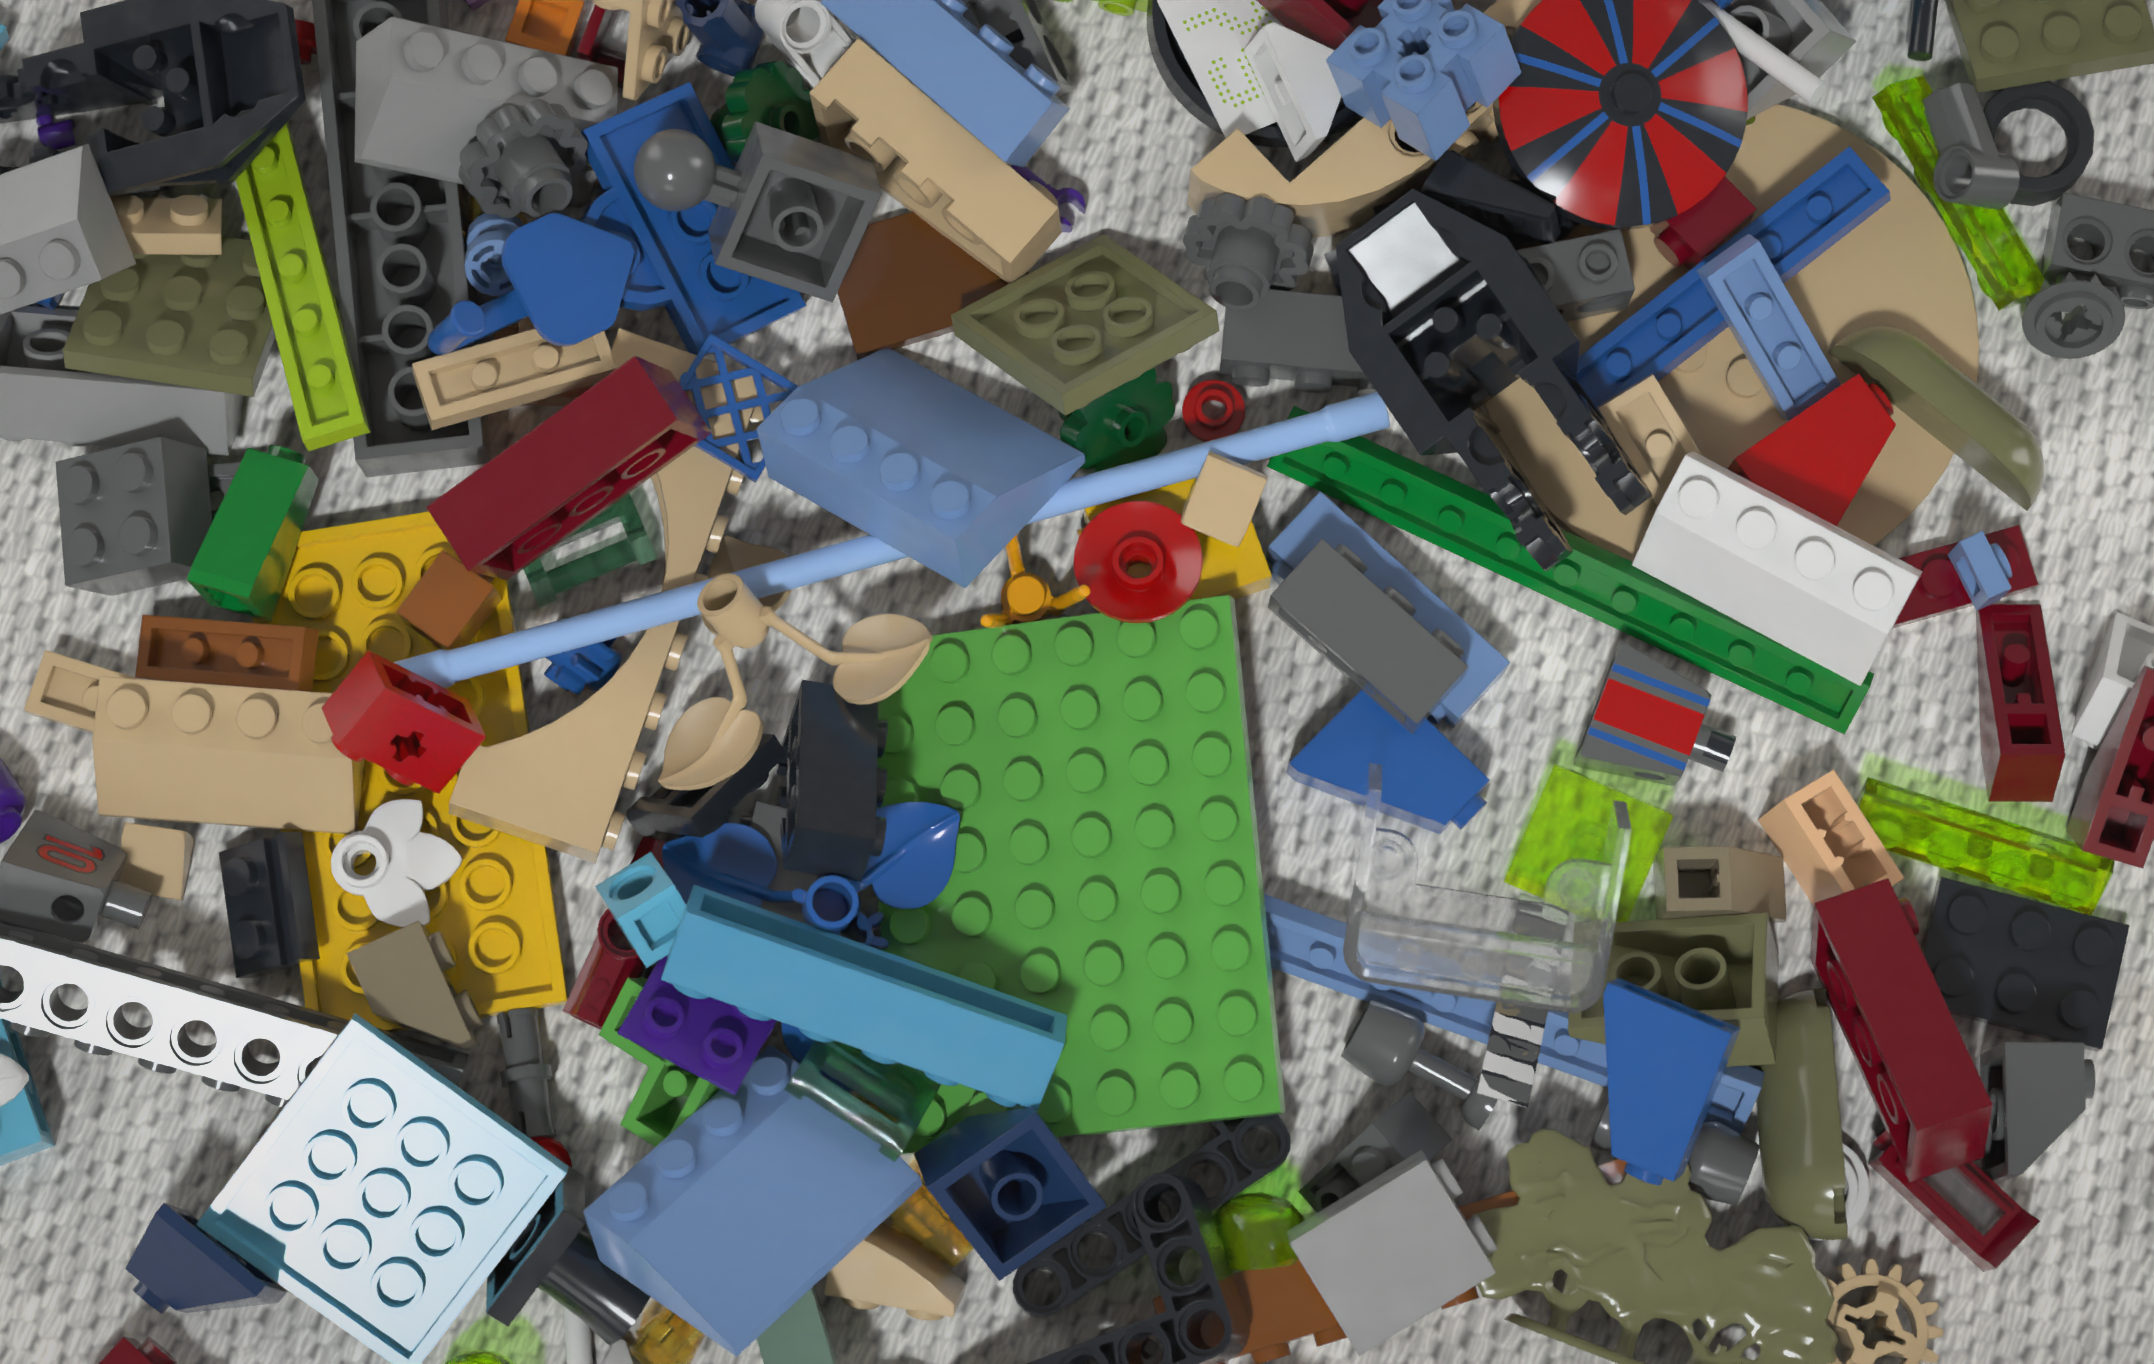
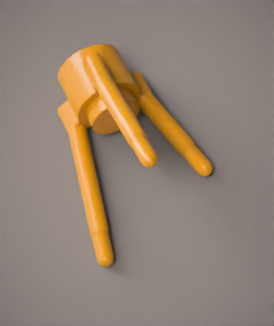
[980,534,1090,628]

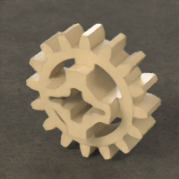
[1826,1259,1943,1364]

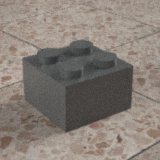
[55,436,212,596]

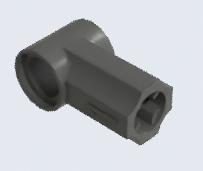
[1923,82,2020,210]

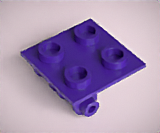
[617,955,777,1095]

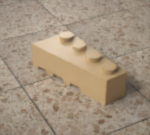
[809,38,1062,284]

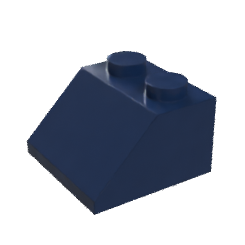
[914,1106,1107,1281]

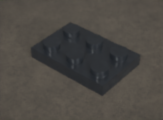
[1921,877,2130,1052]

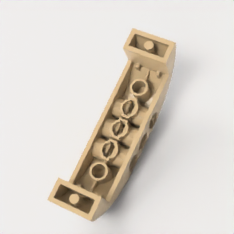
[1187,0,1542,238]

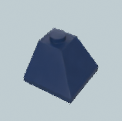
[125,1203,287,1314]

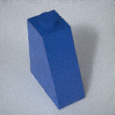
[1286,690,1490,834]
[1603,978,1741,1185]

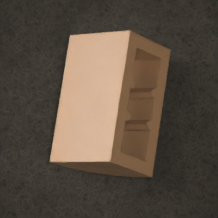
[1758,769,1904,906]

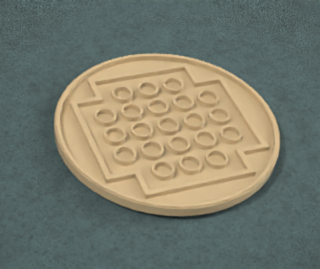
[1483,104,1979,562]

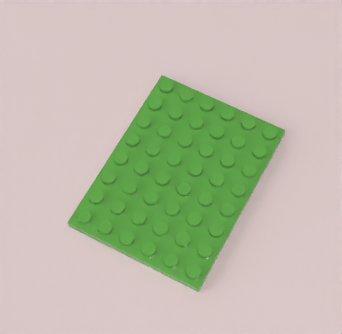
[876,595,1286,1155]

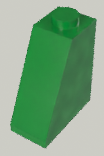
[187,445,319,623]

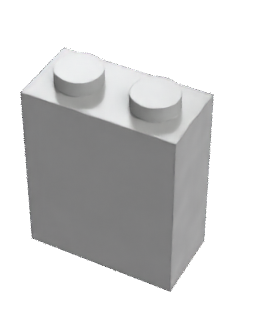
[1287,1149,1498,1356]

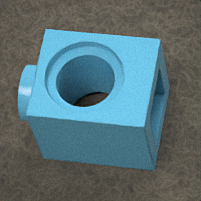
[595,852,686,968]

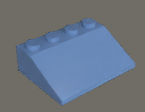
[756,348,1085,588]
[583,1045,922,1357]

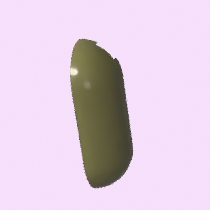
[1829,326,2044,511]
[1753,988,1848,1240]

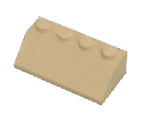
[92,676,365,834]

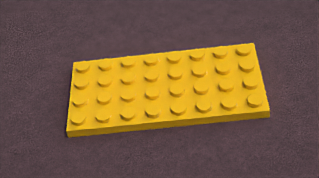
[252,511,569,1032]

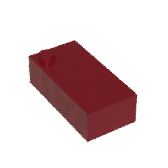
[426,356,712,580]
[1810,878,1993,1182]

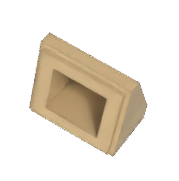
[1181,451,1268,547]
[119,822,195,901]

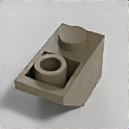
[1653,846,1786,923]
[347,920,483,1051]

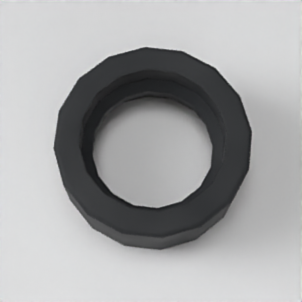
[1983,81,2094,206]

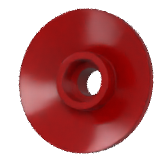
[1074,501,1203,623]

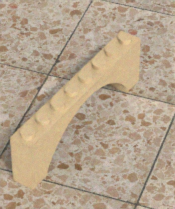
[448,328,764,864]

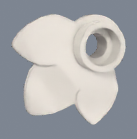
[331,799,463,928]

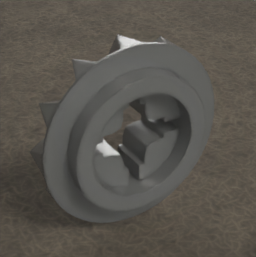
[2021,272,2125,359]

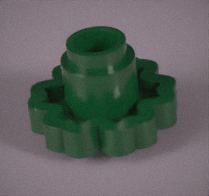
[710,61,820,163]
[1058,367,1175,476]

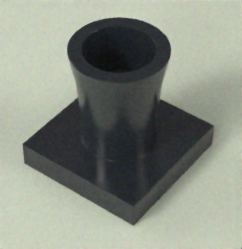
[486,1162,650,1345]

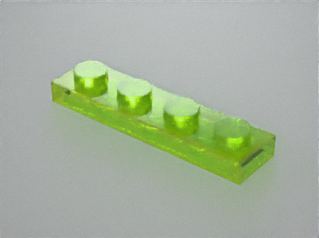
[1872,75,2045,311]
[1856,777,2115,915]

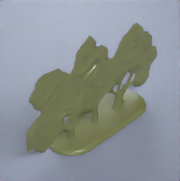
[1471,1129,1838,1364]

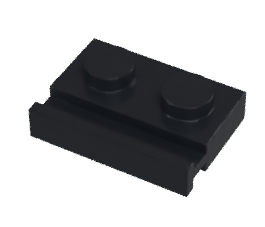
[219,832,320,978]

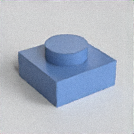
[1948,531,2012,611]

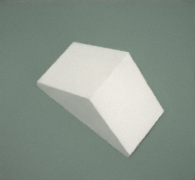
[1244,22,1341,162]

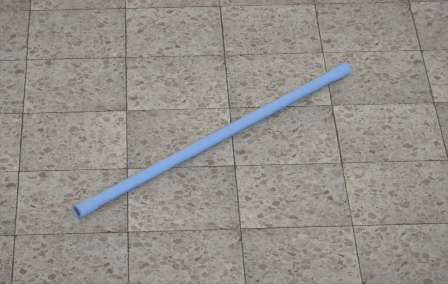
[393,392,1390,688]

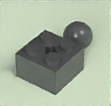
[634,121,882,303]

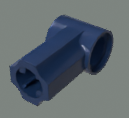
[675,0,765,77]

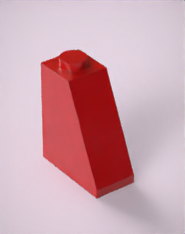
[1727,373,1896,526]

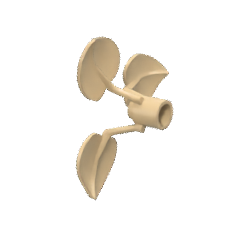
[657,535,933,790]

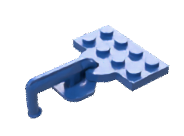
[427,82,806,357]

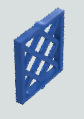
[679,333,799,483]

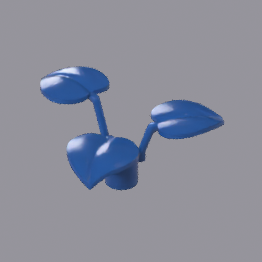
[662,802,960,1093]

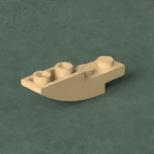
[825,1222,966,1321]

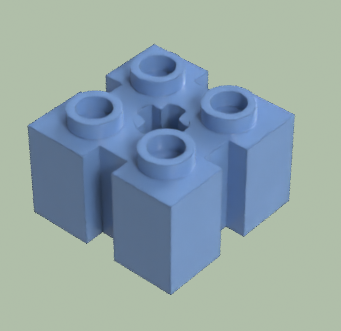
[1326,0,1522,161]

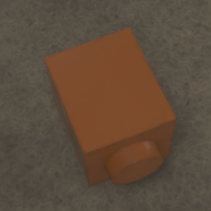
[396,550,502,650]

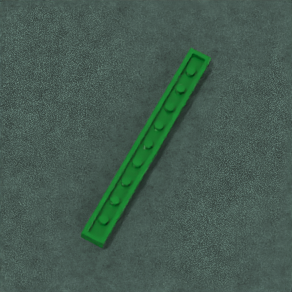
[1267,406,1874,735]

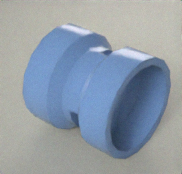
[464,213,524,296]

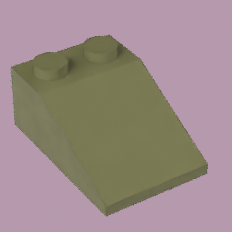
[1568,912,1779,1067]

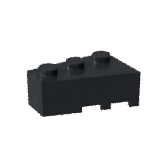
[776,680,888,881]

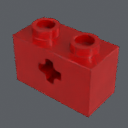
[321,650,486,794]

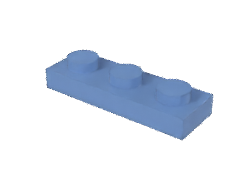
[1696,234,1841,421]

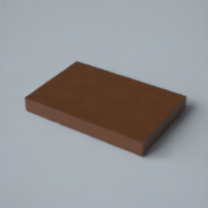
[837,211,1029,360]

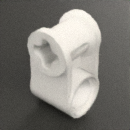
[755,0,855,91]

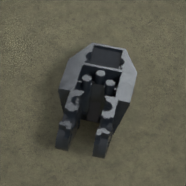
[0,0,306,196]
[1335,189,1652,572]

